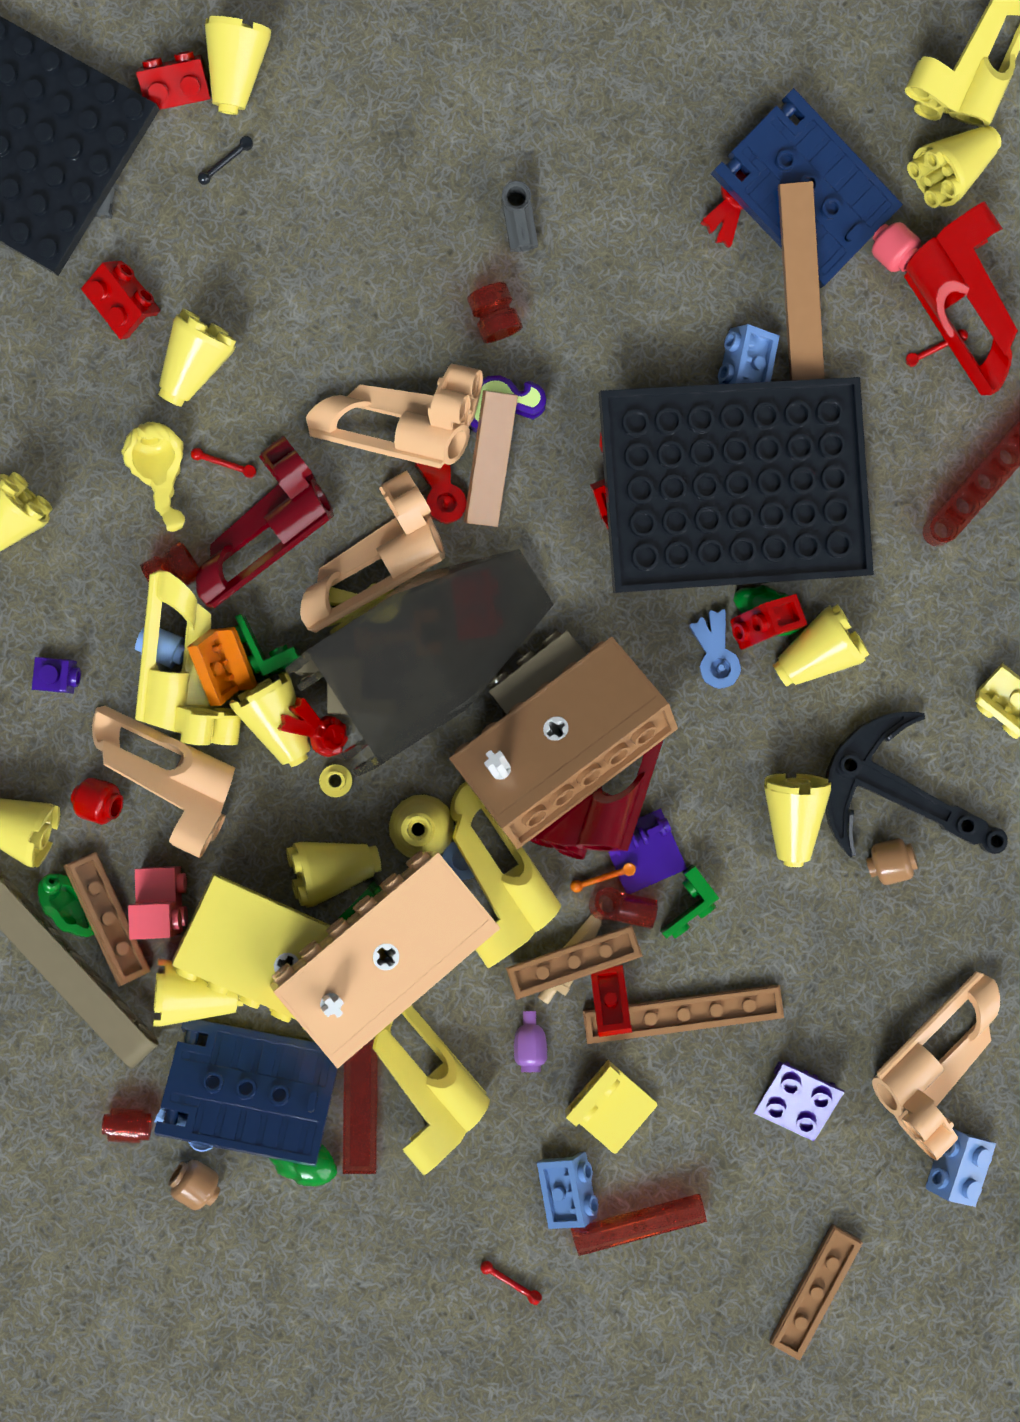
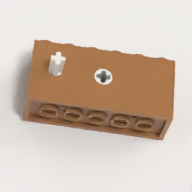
[449,637,678,850]

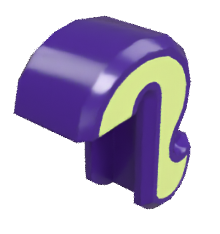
[470,375,546,434]

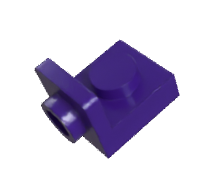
[32,657,81,694]

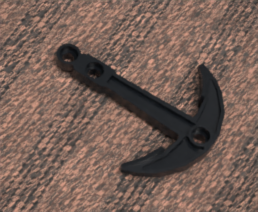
[825,712,1008,858]

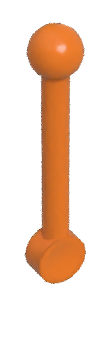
[570,862,636,893]

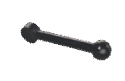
[198,136,253,185]

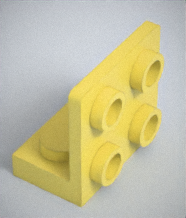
[565,1060,657,1154]

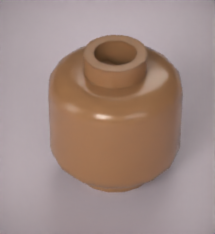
[866,838,918,885]
[168,1159,221,1211]

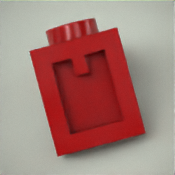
[730,594,808,650]

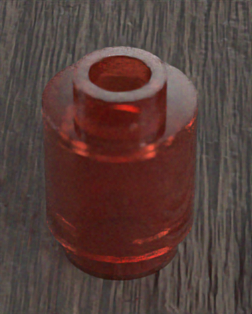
[102,1108,153,1144]

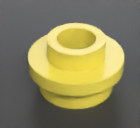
[319,764,353,797]

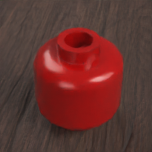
[71,777,124,825]

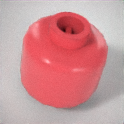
[872,222,921,272]

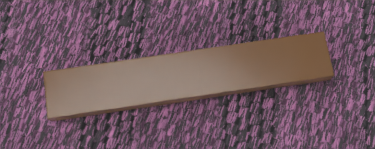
[778,181,825,381]
[583,984,784,1044]

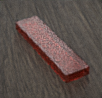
[343,1039,378,1174]
[571,1194,707,1256]

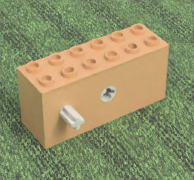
[270,850,500,1069]

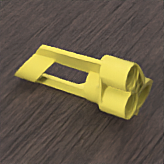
[905,0,1020,127]
[135,570,241,745]
[450,782,561,968]
[372,1005,490,1175]

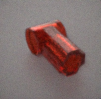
[589,887,658,929]

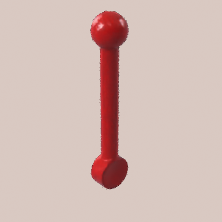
[905,329,968,367]
[190,448,256,478]
[480,1261,542,1305]

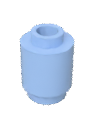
[135,627,184,668]

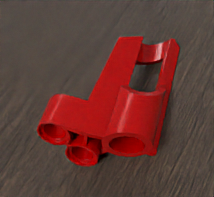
[904,201,1018,395]

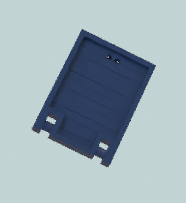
[710,88,903,288]
[154,1020,338,1167]

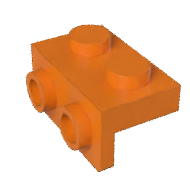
[187,627,257,706]

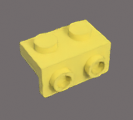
[975,663,1020,739]

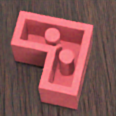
[128,866,188,940]

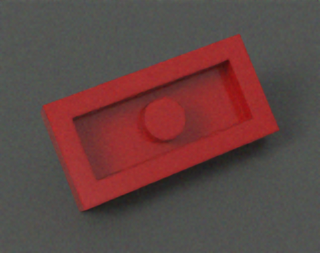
[591,965,632,1037]

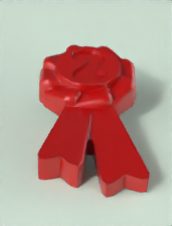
[700,170,747,248]
[414,462,467,524]
[277,697,348,757]

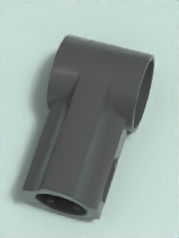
[501,181,538,252]

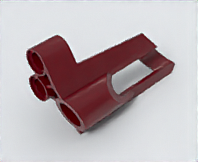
[196,435,334,608]
[530,740,663,860]

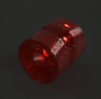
[467,282,523,343]
[140,541,199,586]

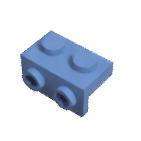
[926,1127,996,1207]

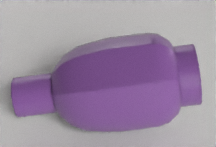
[514,1011,547,1072]

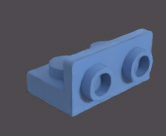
[718,324,780,384]
[537,1152,599,1229]

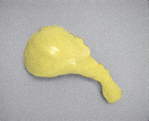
[121,422,185,532]

